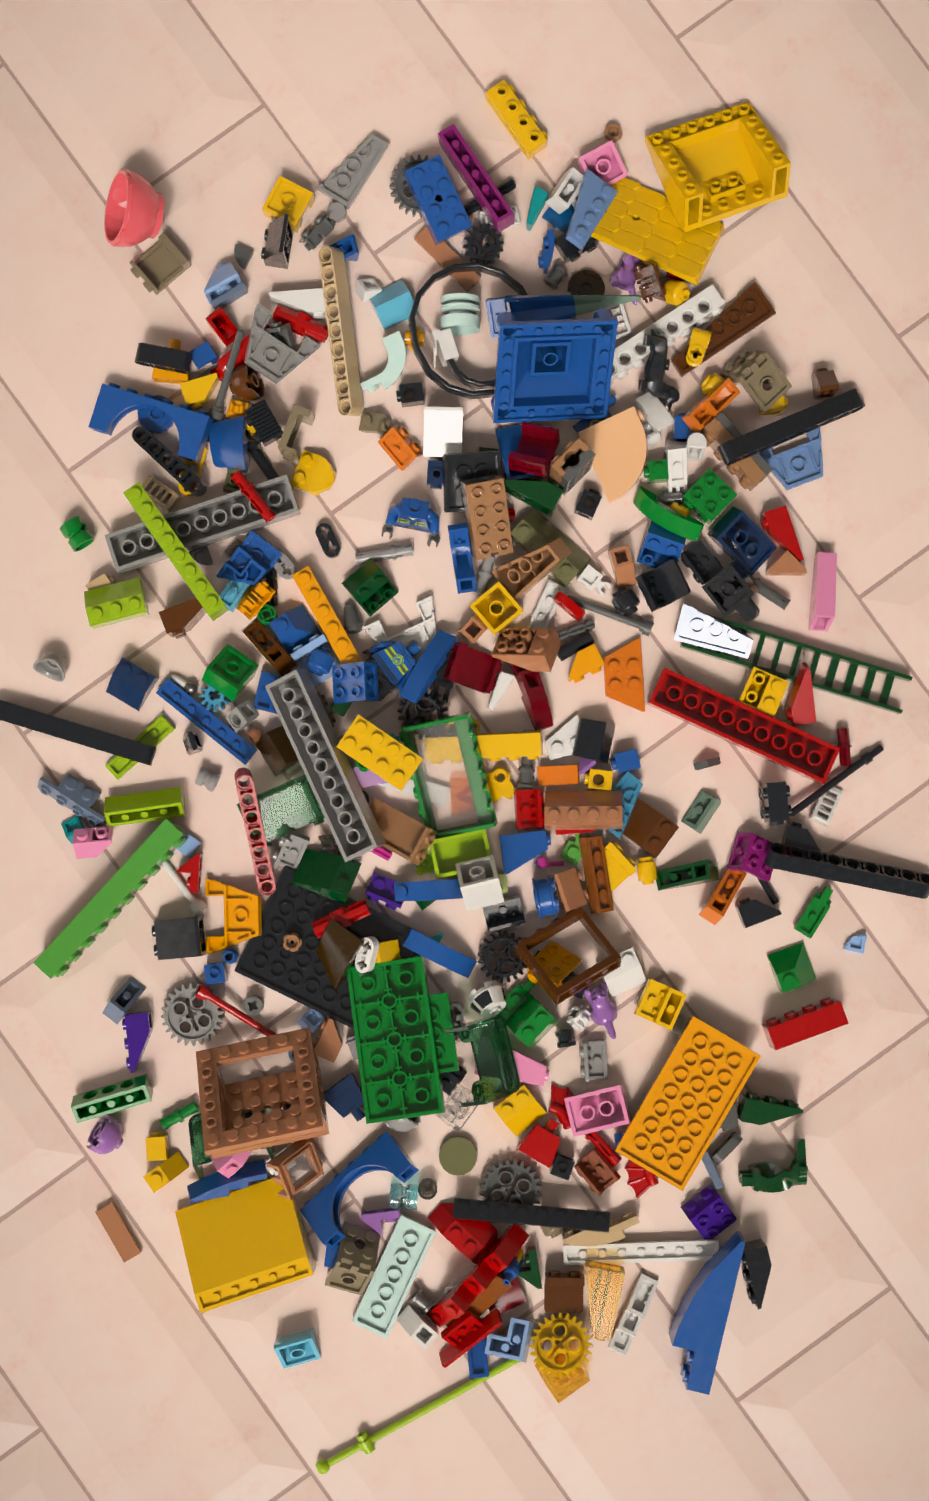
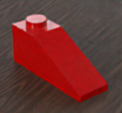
[760,505,804,562]
[785,662,816,726]

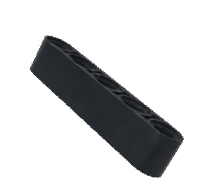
[132,426,207,497]

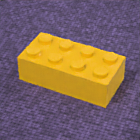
[336,714,424,791]

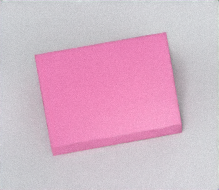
[578,140,628,185]

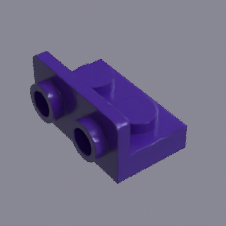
[365,872,404,910]

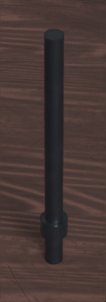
[792,744,884,817]

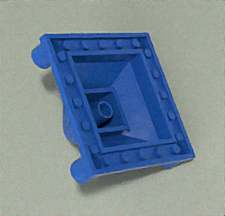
[491,308,618,423]

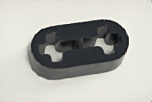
[315,523,341,559]

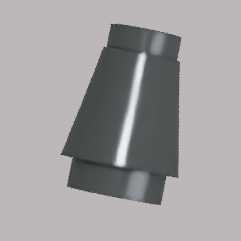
[344,604,363,634]

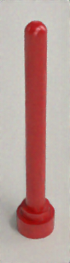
[194,983,276,1036]

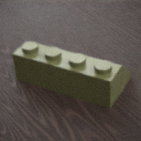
[511,508,591,587]

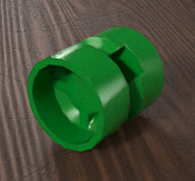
[59,516,95,552]

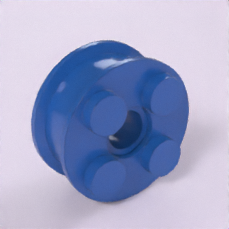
[532,875,559,920]

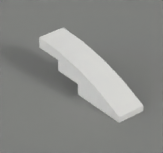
[607,1273,659,1356]

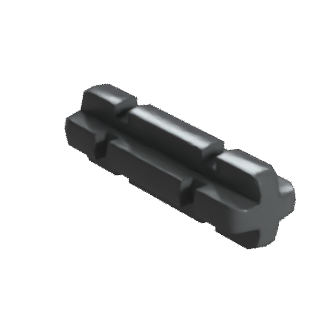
[558,619,595,640]

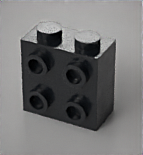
[758,781,792,826]

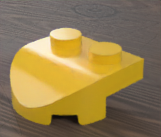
[291,450,336,496]

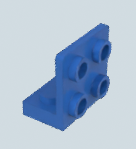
[332,662,379,704]

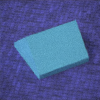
[369,280,418,330]
[273,1328,321,1369]

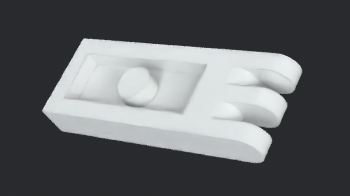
[666,445,688,494]

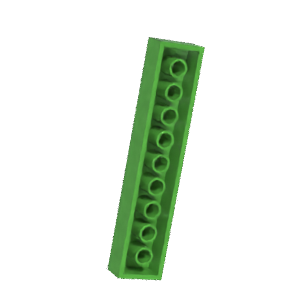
[34,818,188,979]

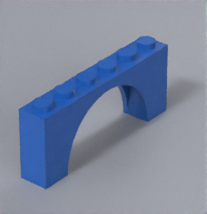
[88,382,213,463]
[300,1131,419,1249]

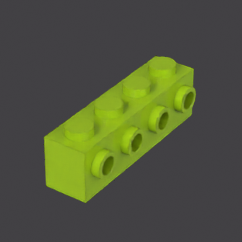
[104,787,185,826]

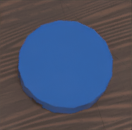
[138,395,174,433]

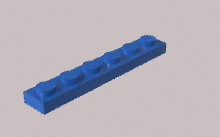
[156,678,258,765]

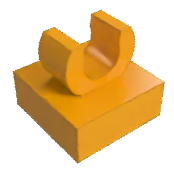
[226,399,250,419]

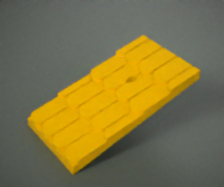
[591,177,724,285]

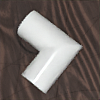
[664,433,707,462]

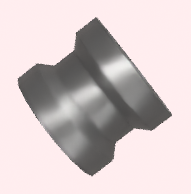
[243,995,264,1016]

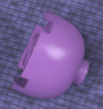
[86,1114,123,1154]

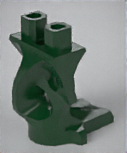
[738,1139,808,1193]

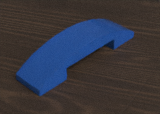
[402,928,477,978]

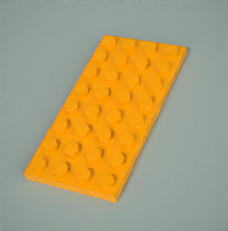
[615,1016,761,1191]

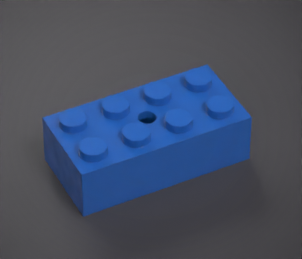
[403,154,472,245]

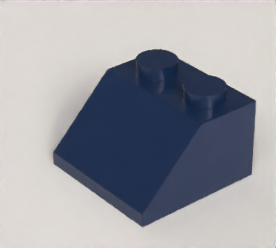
[106,657,158,711]

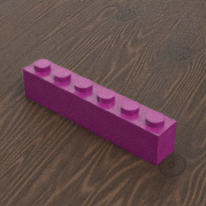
[438,124,514,233]

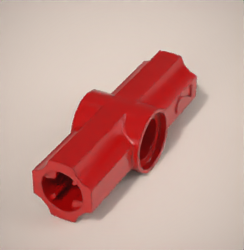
[272,305,329,343]
[311,899,371,938]

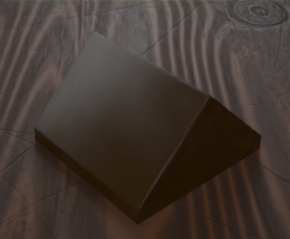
[255,725,299,777]

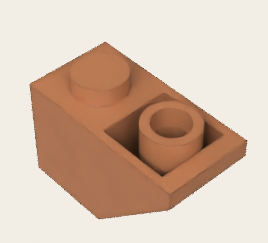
[608,545,637,589]
[457,613,488,644]
[313,1018,343,1063]

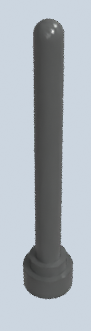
[208,329,244,420]
[567,595,654,637]

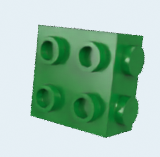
[682,468,737,525]

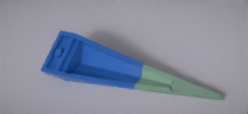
[485,295,642,338]

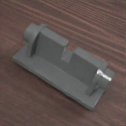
[298,214,336,251]

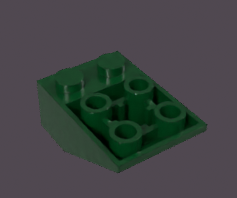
[737,1091,803,1125]

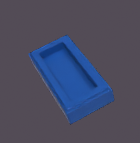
[467,1338,489,1379]

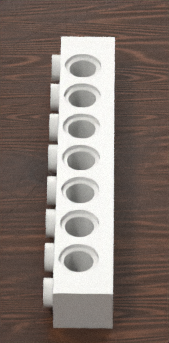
[610,284,725,386]

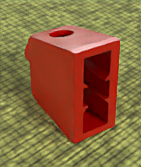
[517,1118,561,1168]

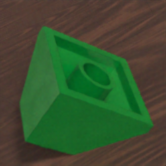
[767,942,816,993]

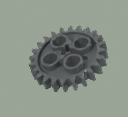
[389,154,442,218]
[479,1158,542,1205]

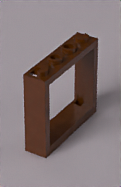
[517,907,621,1005]

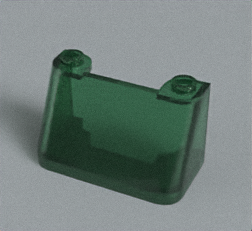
[237,775,325,849]

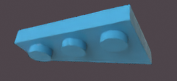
[608,771,643,840]

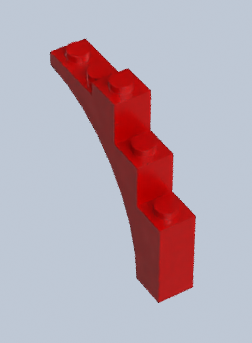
[426,1224,529,1328]

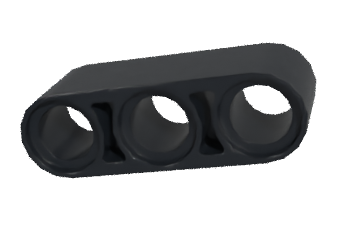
[135,343,193,374]

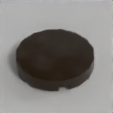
[567,269,605,295]

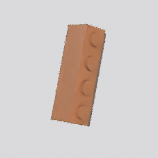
[544,791,623,830]

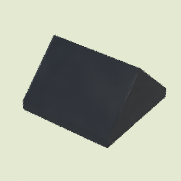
[572,718,615,764]

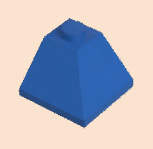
[269,604,322,657]

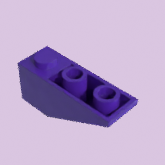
[122,1011,153,1073]

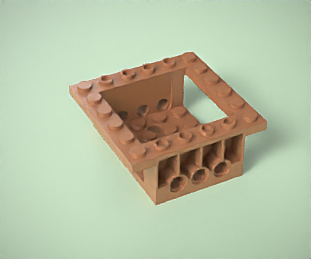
[196,1027,330,1159]

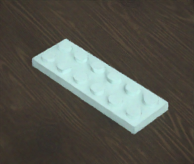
[352,1214,436,1338]

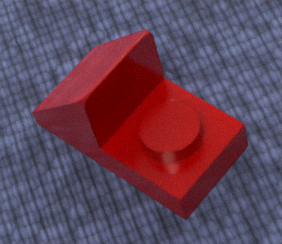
[176,854,203,893]

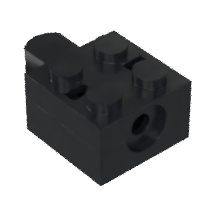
[702,560,760,621]

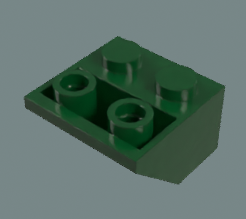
[341,559,398,617]

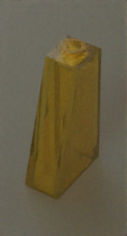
[585,1259,625,1341]

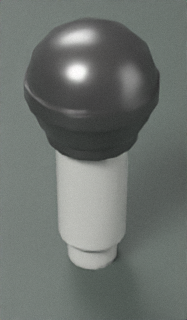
[170,674,198,695]

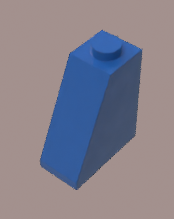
[499,830,551,874]

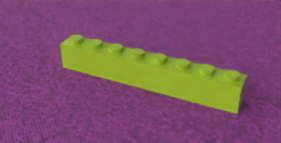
[123,482,229,621]

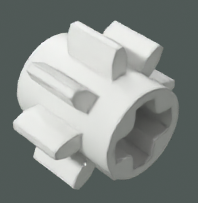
[566,1005,591,1030]

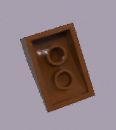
[159,598,207,639]
[623,798,679,858]

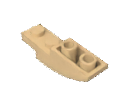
[562,1211,640,1246]

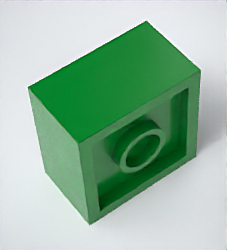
[202,644,259,702]

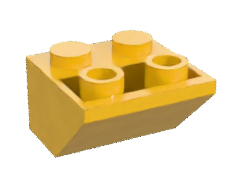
[738,667,789,717]

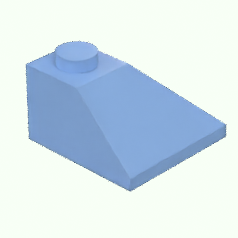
[204,262,241,305]

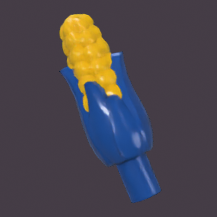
[503,1249,524,1285]

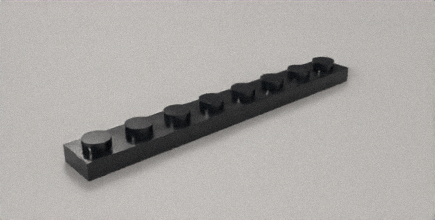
[453,1198,610,1233]

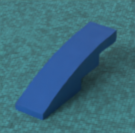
[400,629,456,704]
[187,1159,267,1203]

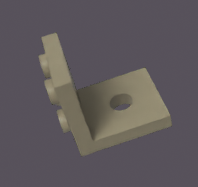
[720,348,792,412]
[324,1222,380,1295]

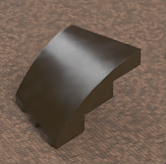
[317,919,364,989]

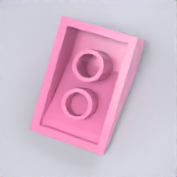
[564,1085,632,1137]

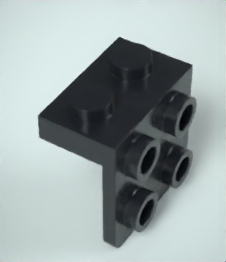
[635,559,691,612]

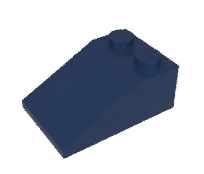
[707,506,777,575]

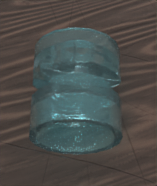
[390,1183,418,1210]

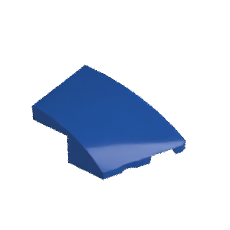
[209,416,249,473]
[216,530,284,586]

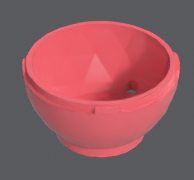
[104,169,164,247]

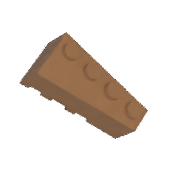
[491,538,572,601]

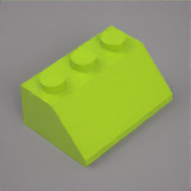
[84,577,150,629]

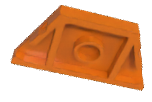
[603,638,645,712]

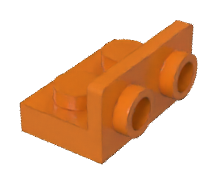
[378,425,423,471]

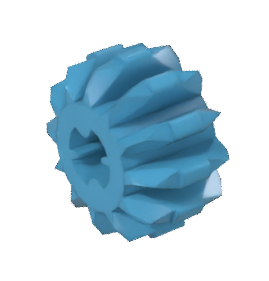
[199,683,230,712]

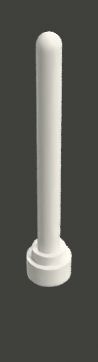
[144,838,207,916]

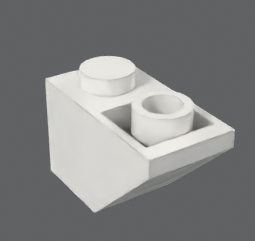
[396,1304,439,1349]

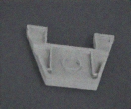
[244,303,321,384]

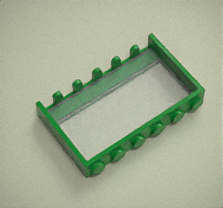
[399,711,498,839]

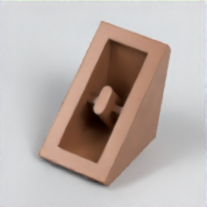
[766,550,807,576]

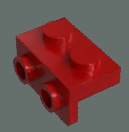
[514,789,545,829]

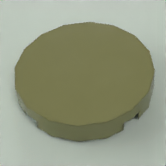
[439,1136,477,1176]

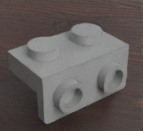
[272,829,310,871]
[579,1040,608,1082]

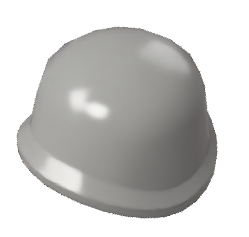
[33,651,66,682]

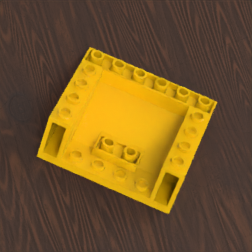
[645,101,791,232]
[175,1176,317,1313]

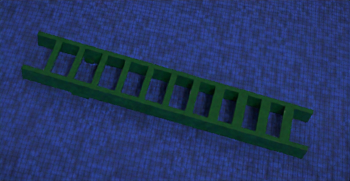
[680,614,913,714]

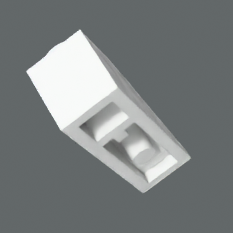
[269,288,326,319]

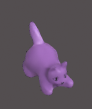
[610,252,645,305]
[583,982,617,1039]

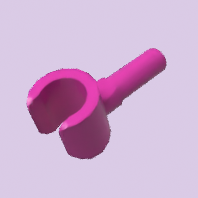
[536,857,564,868]

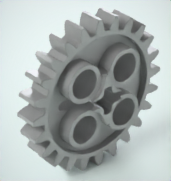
[161,983,224,1046]

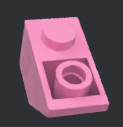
[73,826,113,859]

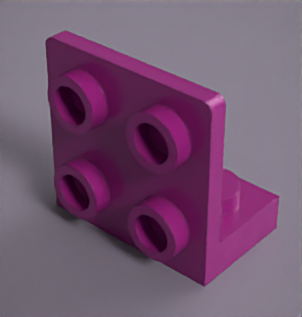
[727,832,773,882]

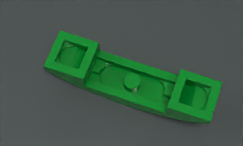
[633,486,705,541]

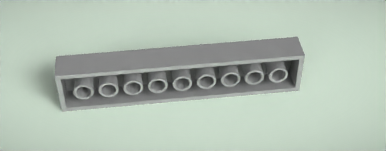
[105,474,301,574]
[265,669,386,862]

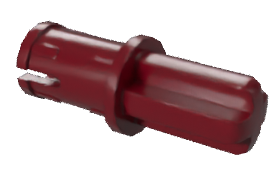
[836,728,852,767]

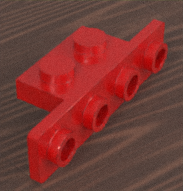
[439,1308,503,1368]

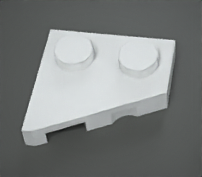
[545,715,579,761]

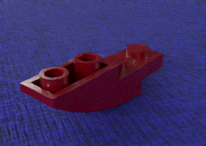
[509,663,553,731]

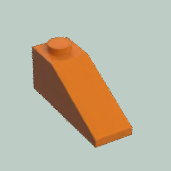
[699,869,747,925]

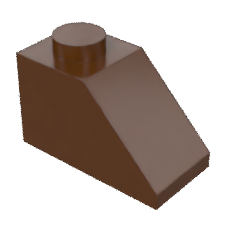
[811,368,840,399]

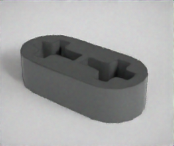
[710,1131,743,1165]

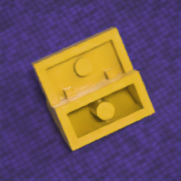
[634,978,687,1030]

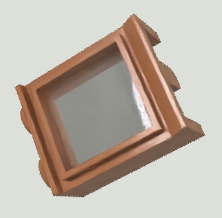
[266,1139,325,1200]

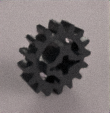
[462,223,504,264]

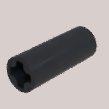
[557,631,595,662]

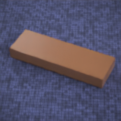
[95,1201,142,1263]

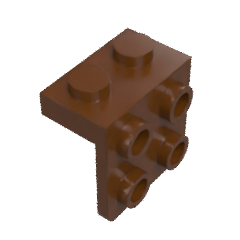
[544,1270,585,1313]

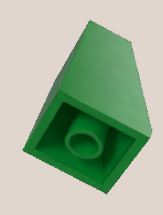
[505,994,559,1048]

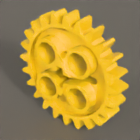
[529,1313,593,1379]

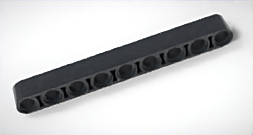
[717,388,865,466]
[0,700,157,766]
[764,843,929,899]

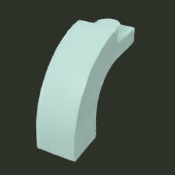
[360,331,406,393]

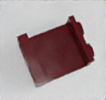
[508,422,560,477]
[443,642,502,694]

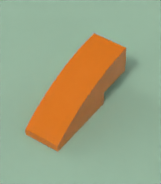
[682,378,740,433]

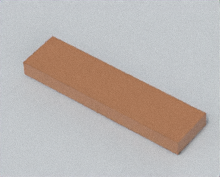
[414,226,481,292]

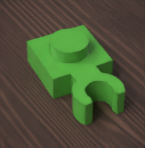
[560,833,589,866]

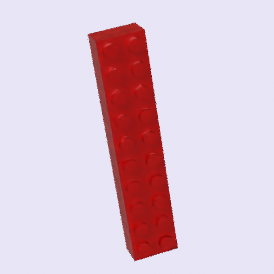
[647,668,841,784]

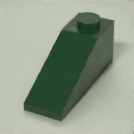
[656,859,719,891]

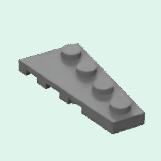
[317,134,389,209]

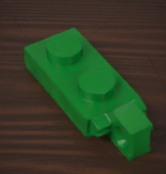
[793,886,833,939]
[491,980,535,1028]

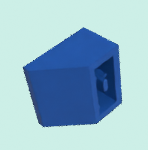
[637,521,686,568]

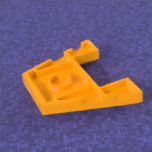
[205,879,262,954]

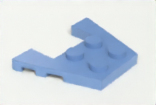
[759,427,823,491]

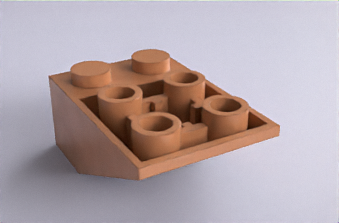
[491,628,561,672]

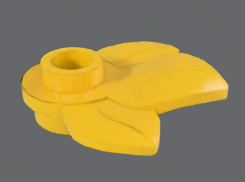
[486,767,514,803]

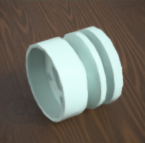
[441,293,480,335]

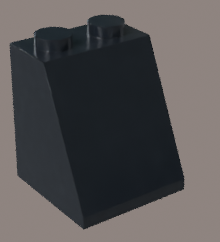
[152,916,206,960]

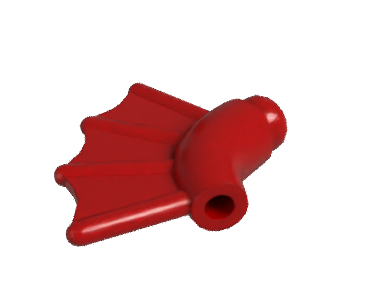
[548,1084,576,1130]
[625,1160,659,1198]

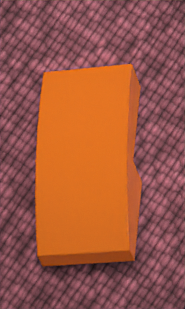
[537,764,579,786]

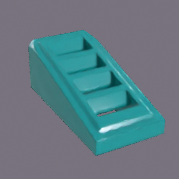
[526,186,548,231]

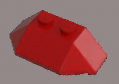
[428,1203,497,1265]

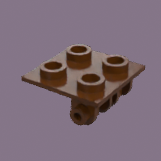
[633,261,666,303]

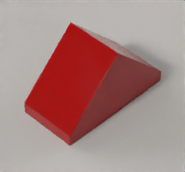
[205,306,237,347]

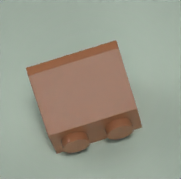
[552,867,589,912]

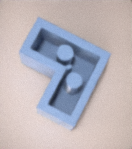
[484,1318,534,1363]

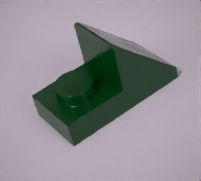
[518,1246,542,1289]

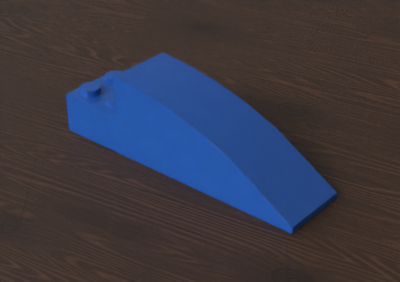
[669,1231,746,1395]

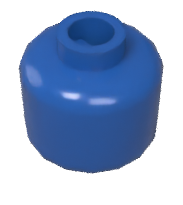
[306,646,335,676]

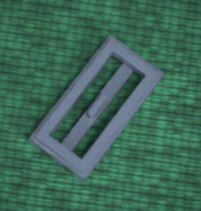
[210,282,248,310]
[702,1150,724,1190]

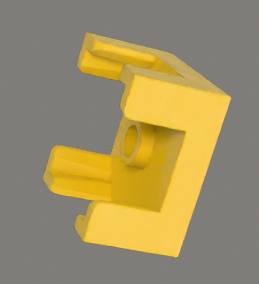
[262,176,315,233]

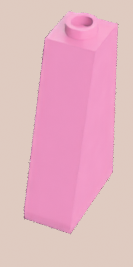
[808,551,837,632]
[474,1034,550,1086]

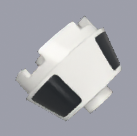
[468,980,506,1018]

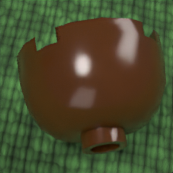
[229,363,265,402]

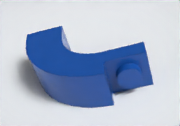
[448,523,477,594]
[394,879,463,902]

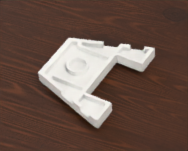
[364,596,436,663]

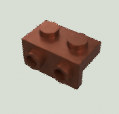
[574,1147,621,1196]

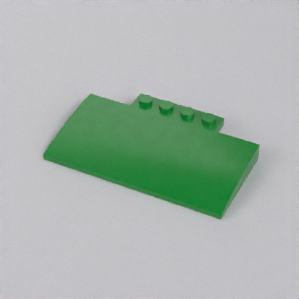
[347,956,460,1124]

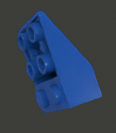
[495,422,544,481]

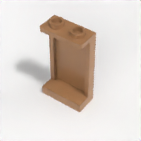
[370,798,437,866]

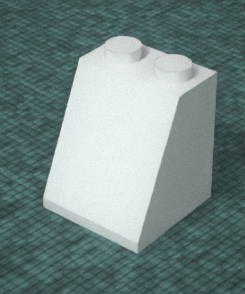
[423,406,463,462]
[455,855,504,911]

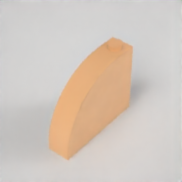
[578,406,648,503]

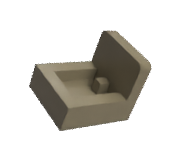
[359,412,391,436]

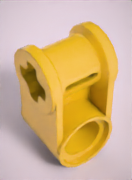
[686,327,712,367]

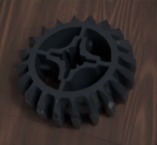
[397,690,449,739]
[478,931,527,983]

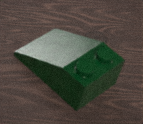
[504,480,564,517]
[291,849,362,904]

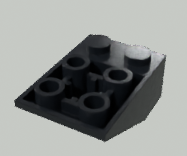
[741,1239,772,1310]

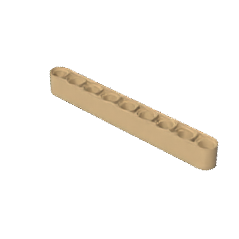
[319,246,363,417]

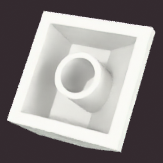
[596,946,647,997]

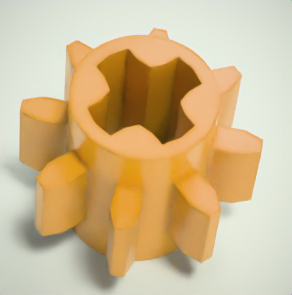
[404,327,425,350]

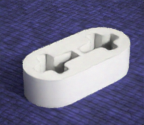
[355,936,379,973]

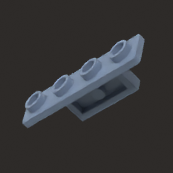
[37,773,106,827]

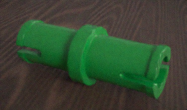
[159,1100,199,1130]

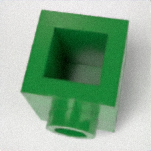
[643,459,669,484]

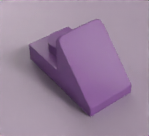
[361,1207,401,1236]

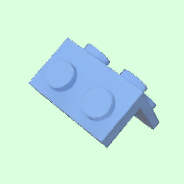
[290,634,341,687]

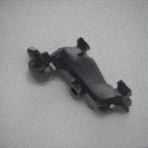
[637,329,680,412]

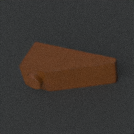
[242,619,296,676]

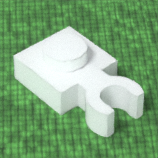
[576,564,612,596]

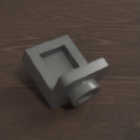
[265,321,295,347]

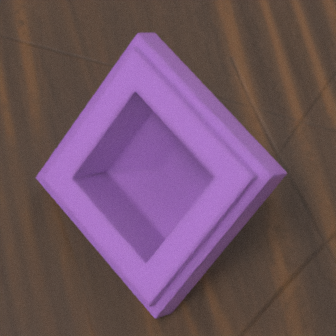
[579,757,596,775]

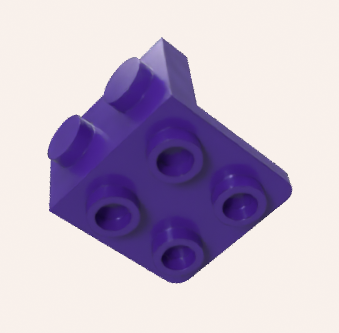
[680,1183,737,1240]

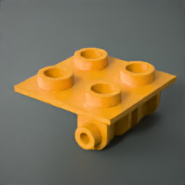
[236,580,276,620]

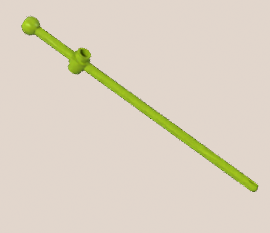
[315,1359,520,1475]

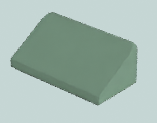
[681,790,721,834]

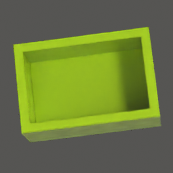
[430,829,491,879]

